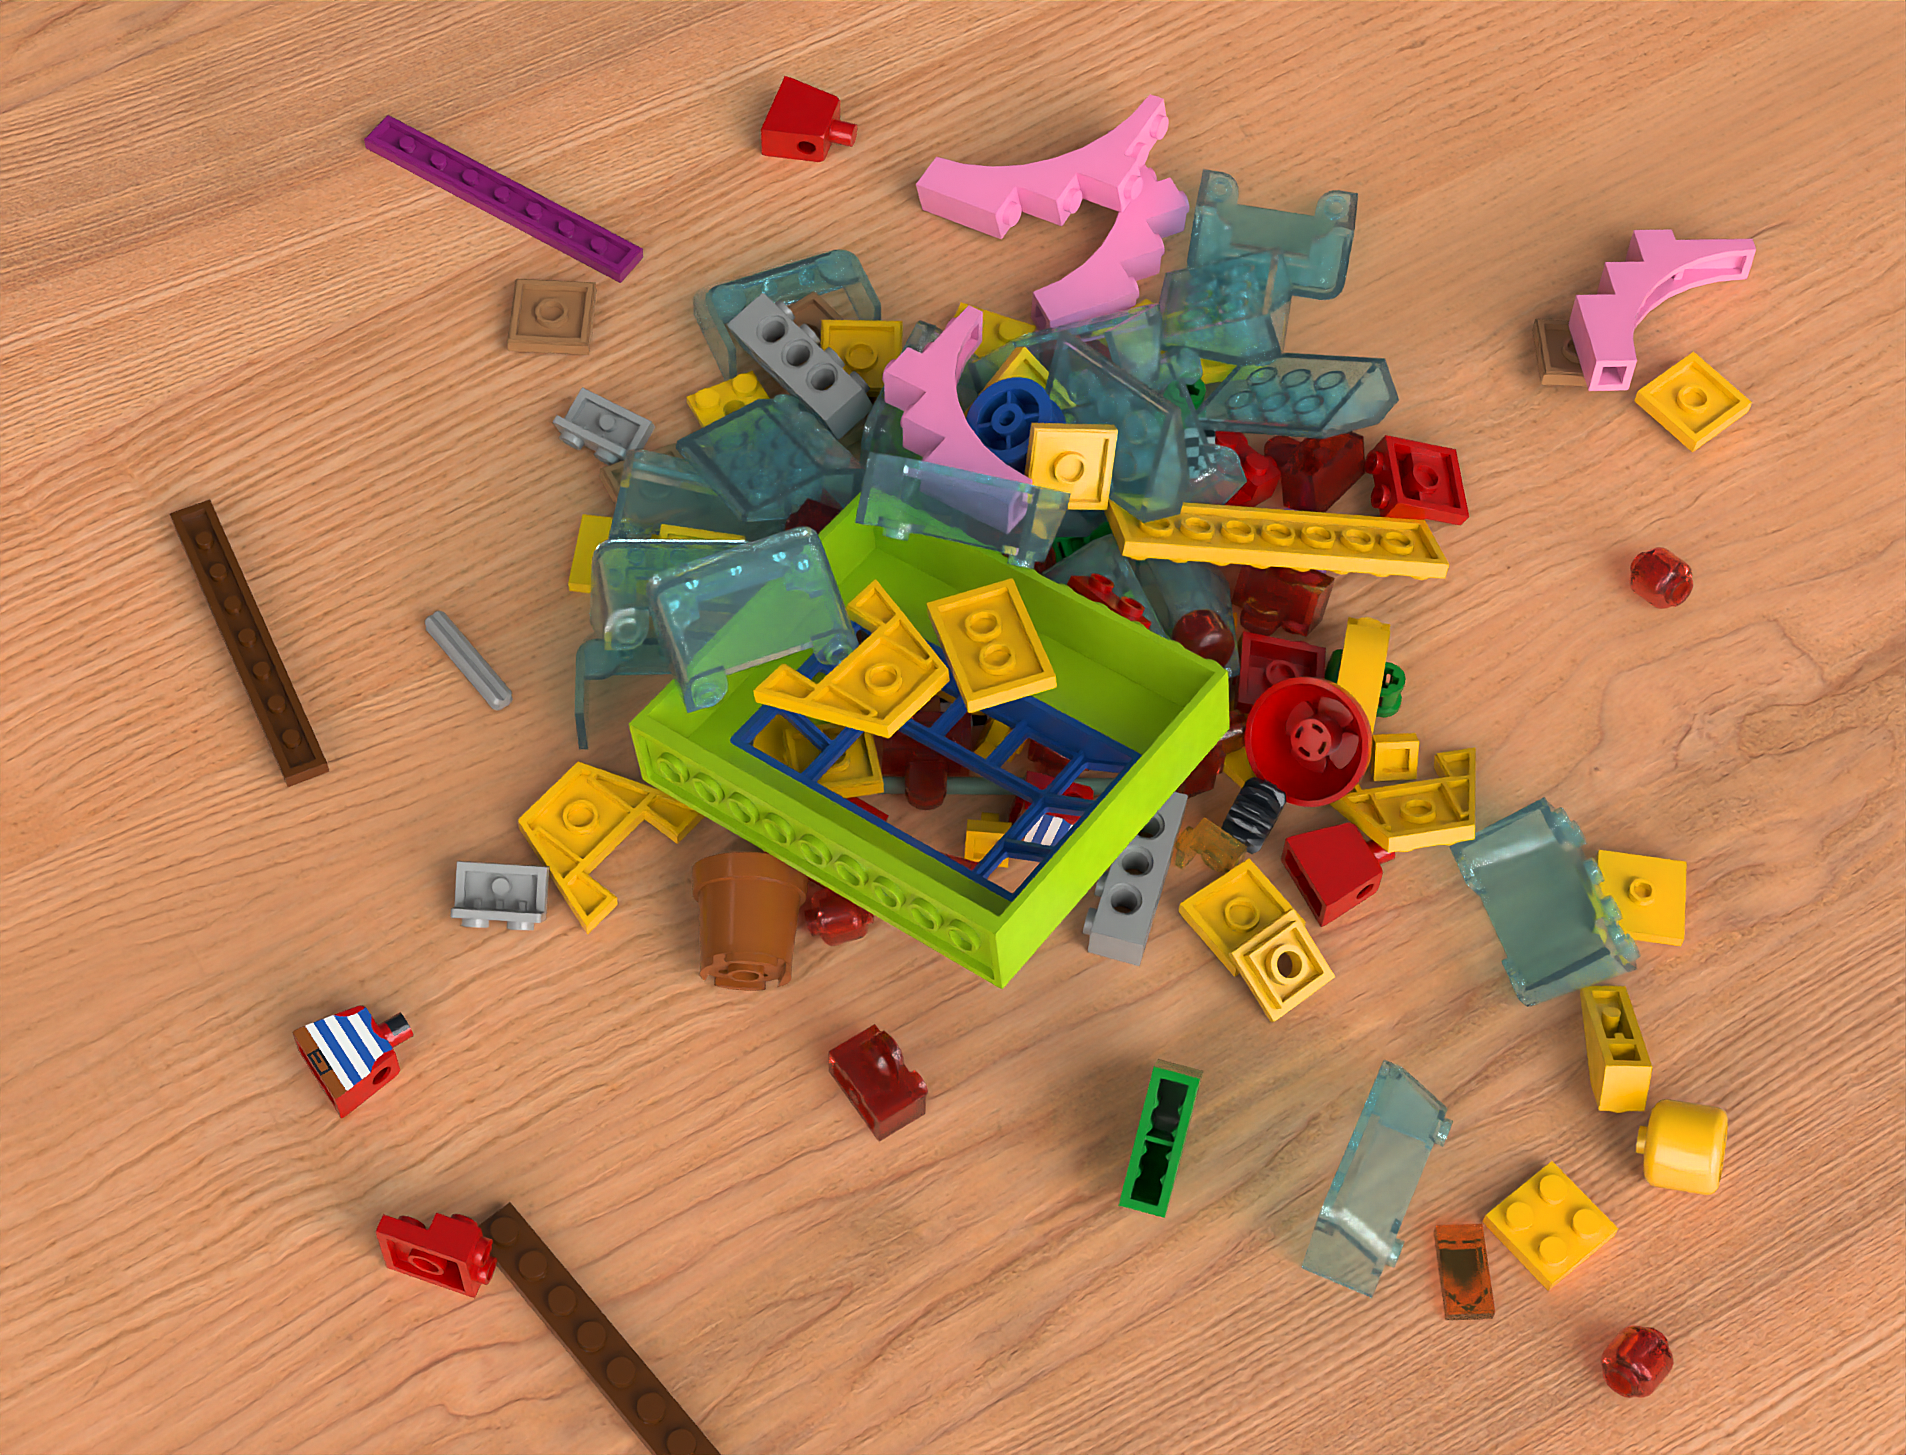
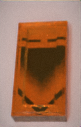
[1433,1224,1495,1321]

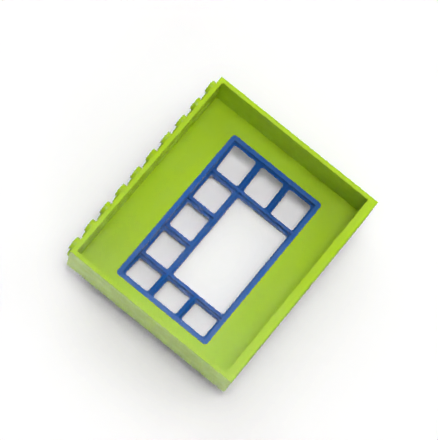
[628,486,1230,989]

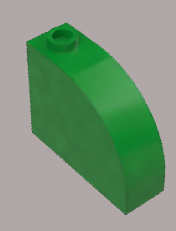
[1118,1059,1203,1218]

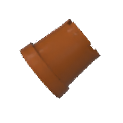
[692,852,809,991]

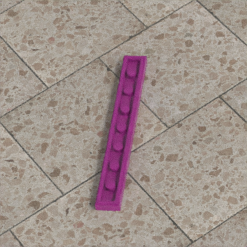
[364,115,643,283]

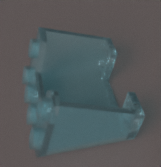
[1450,797,1641,1007]

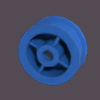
[966,377,1066,475]

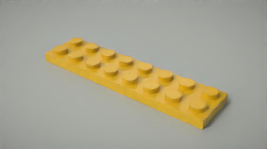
[1104,497,1449,580]

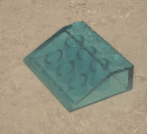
[1150,245,1293,367]
[1045,330,1190,523]
[1186,351,1399,439]
[676,394,865,522]

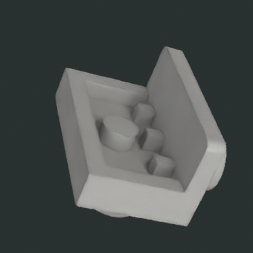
[552,388,655,465]
[450,861,549,930]

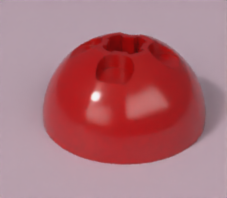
[1245,676,1372,807]

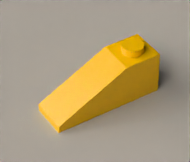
[1580,985,1652,1113]

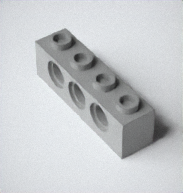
[727,293,874,441]
[1083,792,1188,966]

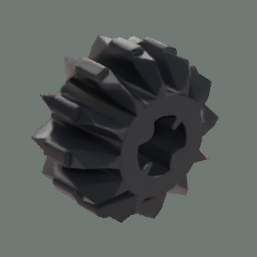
[1220,776,1286,854]

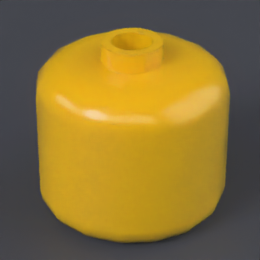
[1636,1099,1728,1195]

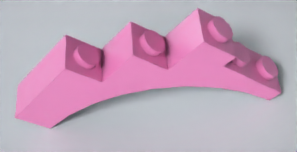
[916,94,1169,240]
[1031,130,1189,344]
[1568,230,1756,391]
[882,305,1033,536]

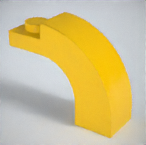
[1326,617,1391,745]

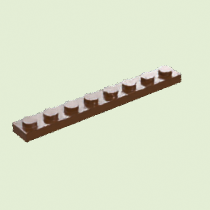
[170,499,329,787]
[478,1202,721,1455]

